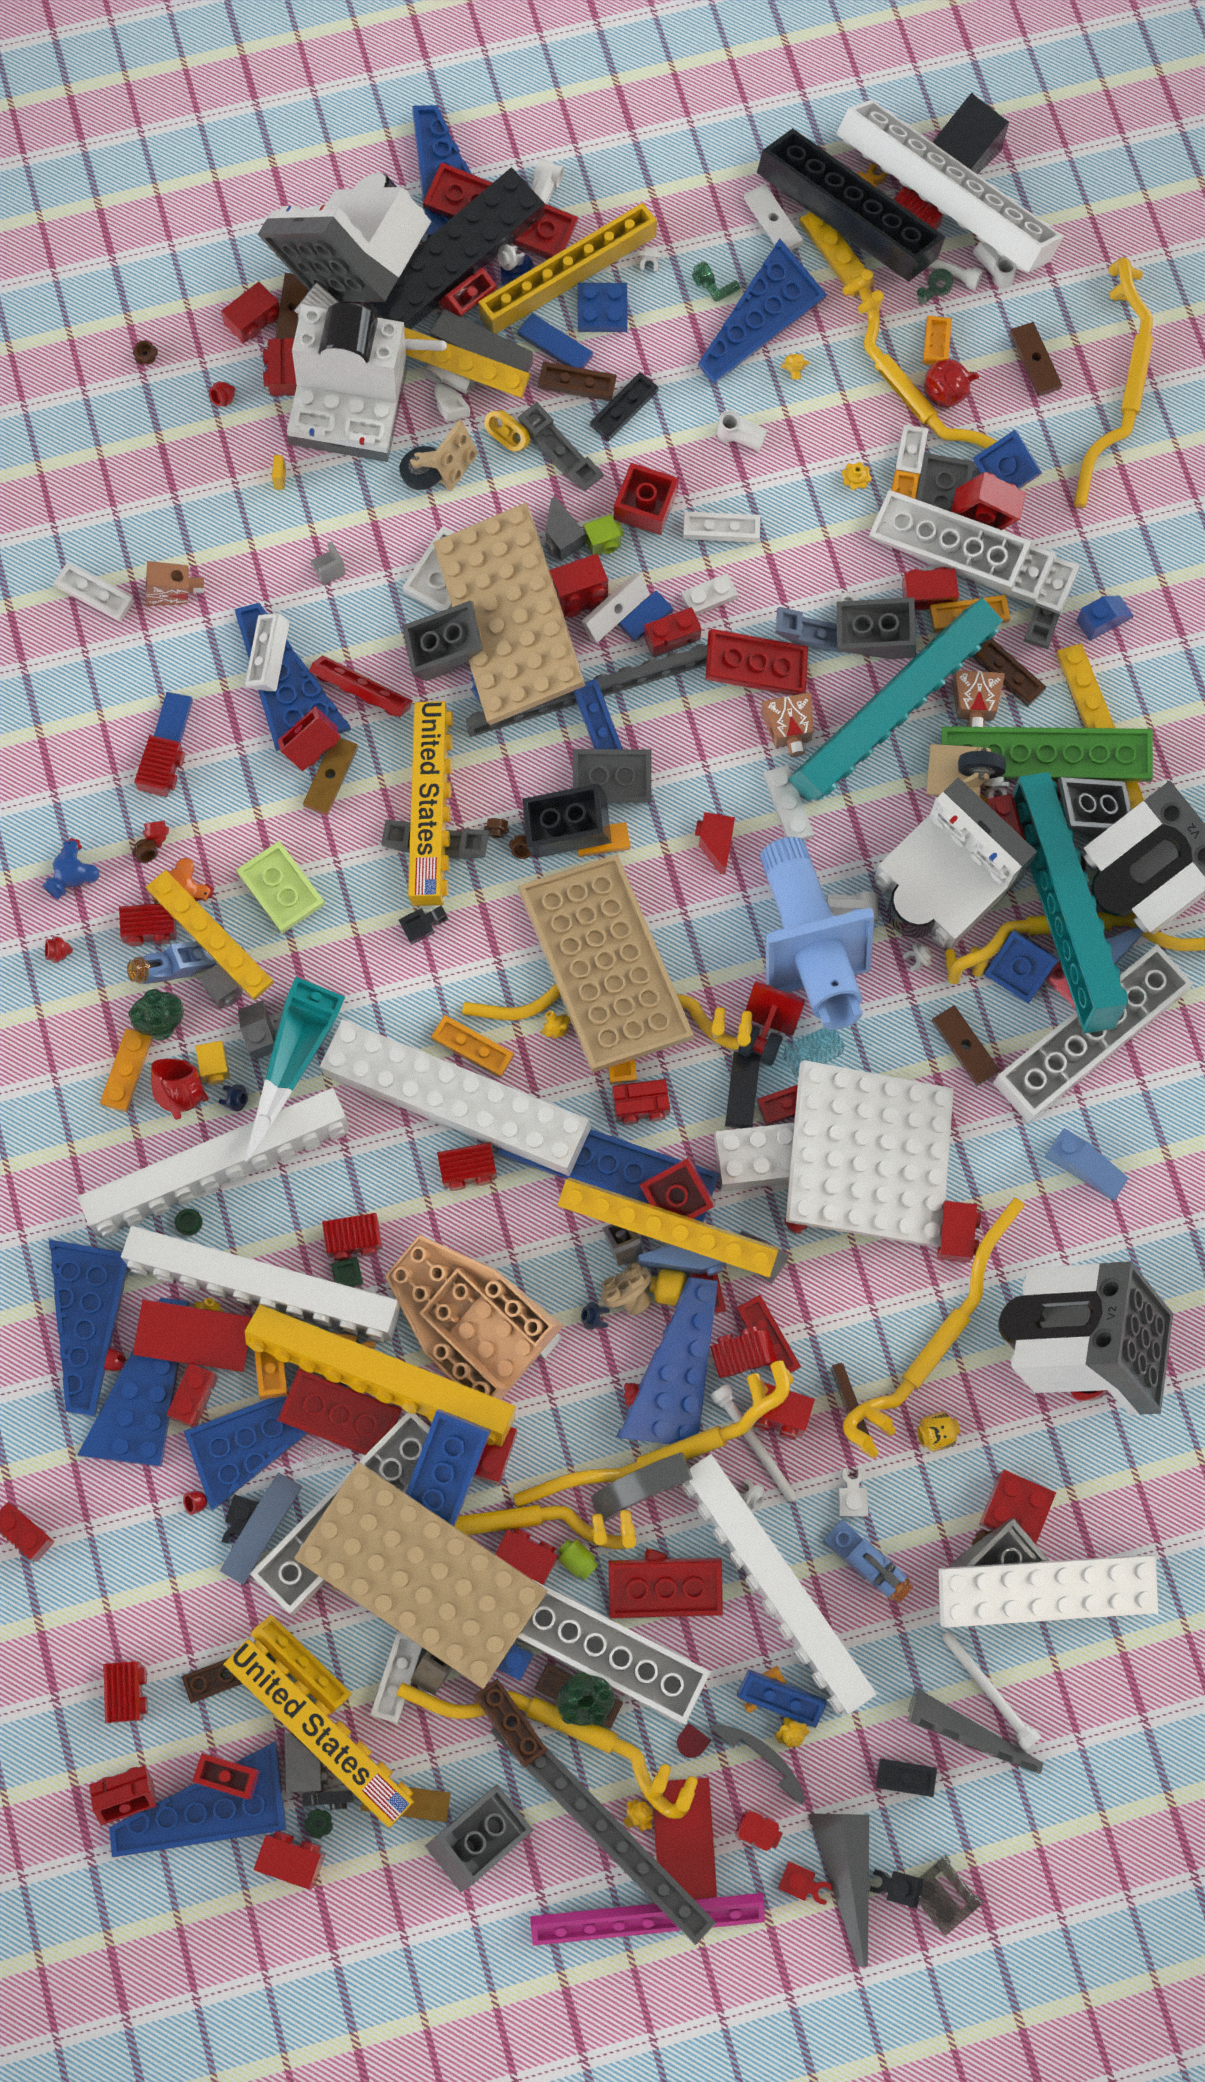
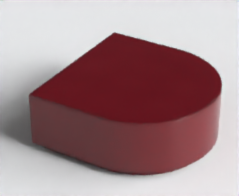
[677,1723,711,1758]

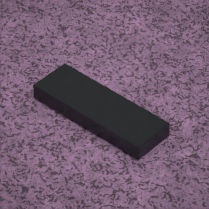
[590,372,659,441]
[725,1051,760,1129]

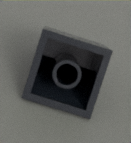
[932,93,1009,175]

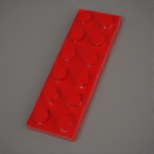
[423,162,578,259]

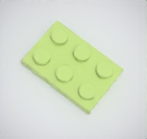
[236,841,325,934]

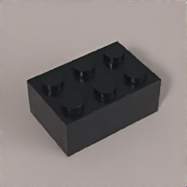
[522,783,612,858]

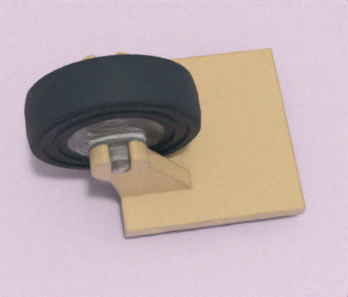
[399,420,479,491]
[926,744,1006,796]

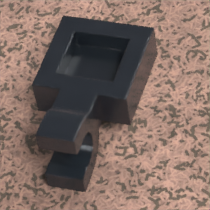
[398,905,448,945]

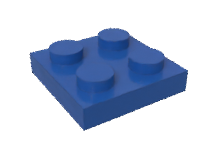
[578,283,627,332]
[972,430,1042,489]
[984,929,1059,1004]

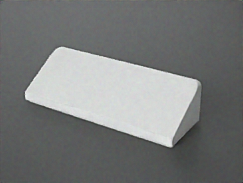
[245,613,289,691]

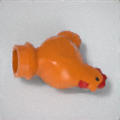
[149,858,214,904]

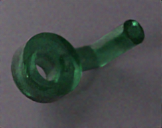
[692,261,740,302]
[917,269,953,305]

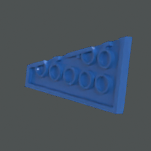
[412,105,472,239]
[698,238,827,384]
[234,603,351,751]
[49,1239,128,1417]
[616,1277,718,1444]
[77,1297,189,1467]
[184,1377,348,1511]
[109,1741,287,1858]

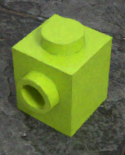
[583,514,624,555]

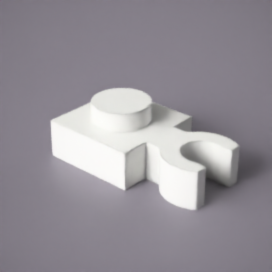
[838,1468,868,1517]

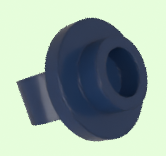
[218,1084,248,1112]
[581,1302,610,1330]

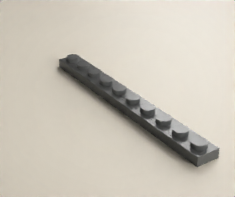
[466,644,707,737]
[490,1718,716,1946]

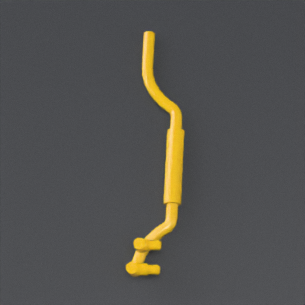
[1074,257,1153,508]
[842,269,1027,487]
[944,911,1205,984]
[462,983,752,1050]
[843,1197,1025,1458]
[513,1361,793,1507]
[333,1504,636,1590]
[396,1682,698,1819]

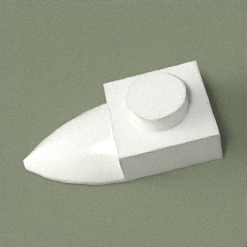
[434,383,470,422]

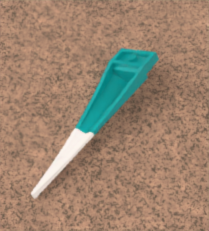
[245,977,345,1162]

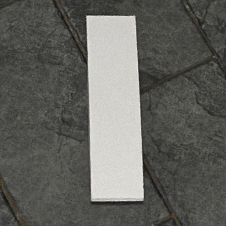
[869,490,1080,614]

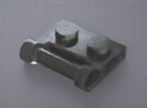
[918,1854,984,1936]

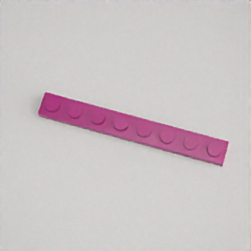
[530,1893,765,1946]

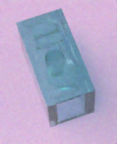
[783,1027,845,1078]

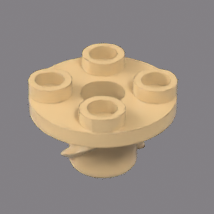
[601,1262,651,1315]

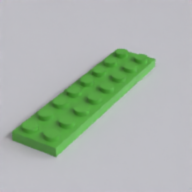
[941,726,1153,782]

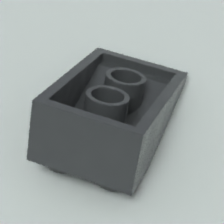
[836,598,916,659]
[402,600,483,681]
[1058,777,1131,840]
[948,1518,1049,1568]
[425,1784,533,1892]

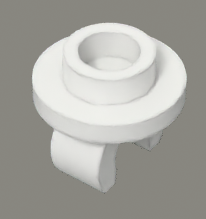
[497,244,525,271]
[638,247,663,272]
[983,777,1010,799]
[903,943,933,971]
[737,1479,765,1510]

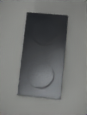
[875,1758,937,1797]

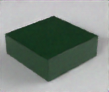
[331,1257,364,1288]

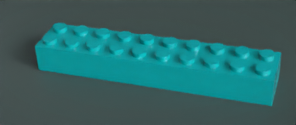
[788,597,1003,802]
[1012,772,1128,1034]

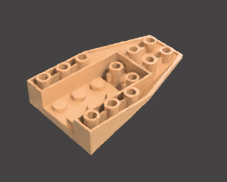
[385,1235,564,1400]

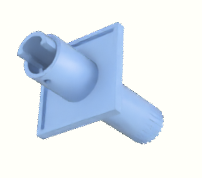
[760,836,874,1030]

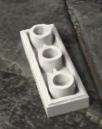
[744,184,803,251]
[581,573,650,643]

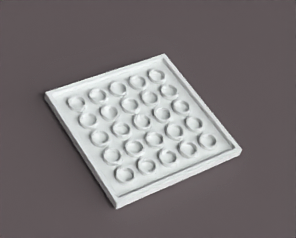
[786,1060,954,1248]

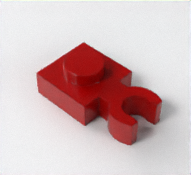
[777,1861,833,1905]

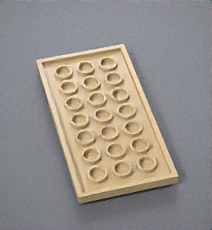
[433,502,586,725]
[518,854,694,1073]
[294,1462,548,1689]

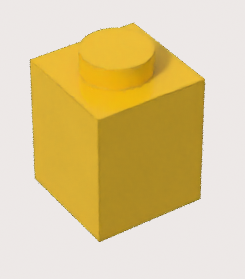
[195,1041,230,1085]

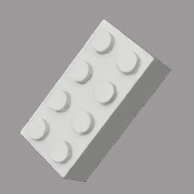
[714,1123,794,1191]

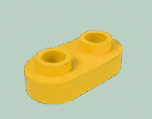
[484,410,530,452]

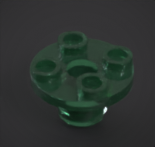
[128,989,184,1040]
[557,1672,615,1726]

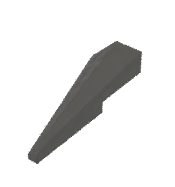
[907,1689,1043,1774]
[810,1813,869,1967]

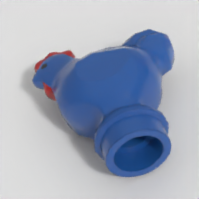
[42,838,99,900]

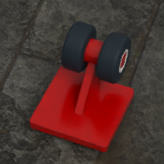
[738,981,805,1066]

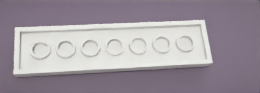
[938,1555,1158,1628]

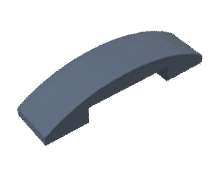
[775,607,847,653]
[220,1472,303,1585]

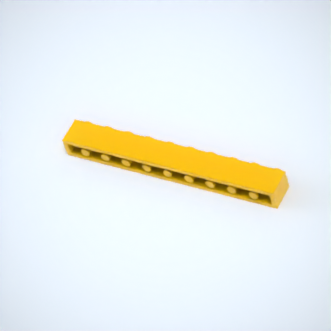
[245,1304,516,1447]

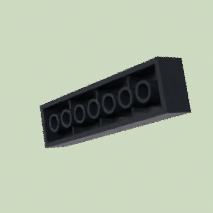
[757,128,945,282]
[363,167,545,329]

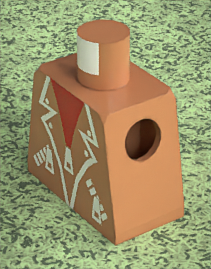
[146,561,204,606]
[952,670,1005,727]
[761,692,813,757]

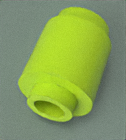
[557,1539,599,1581]

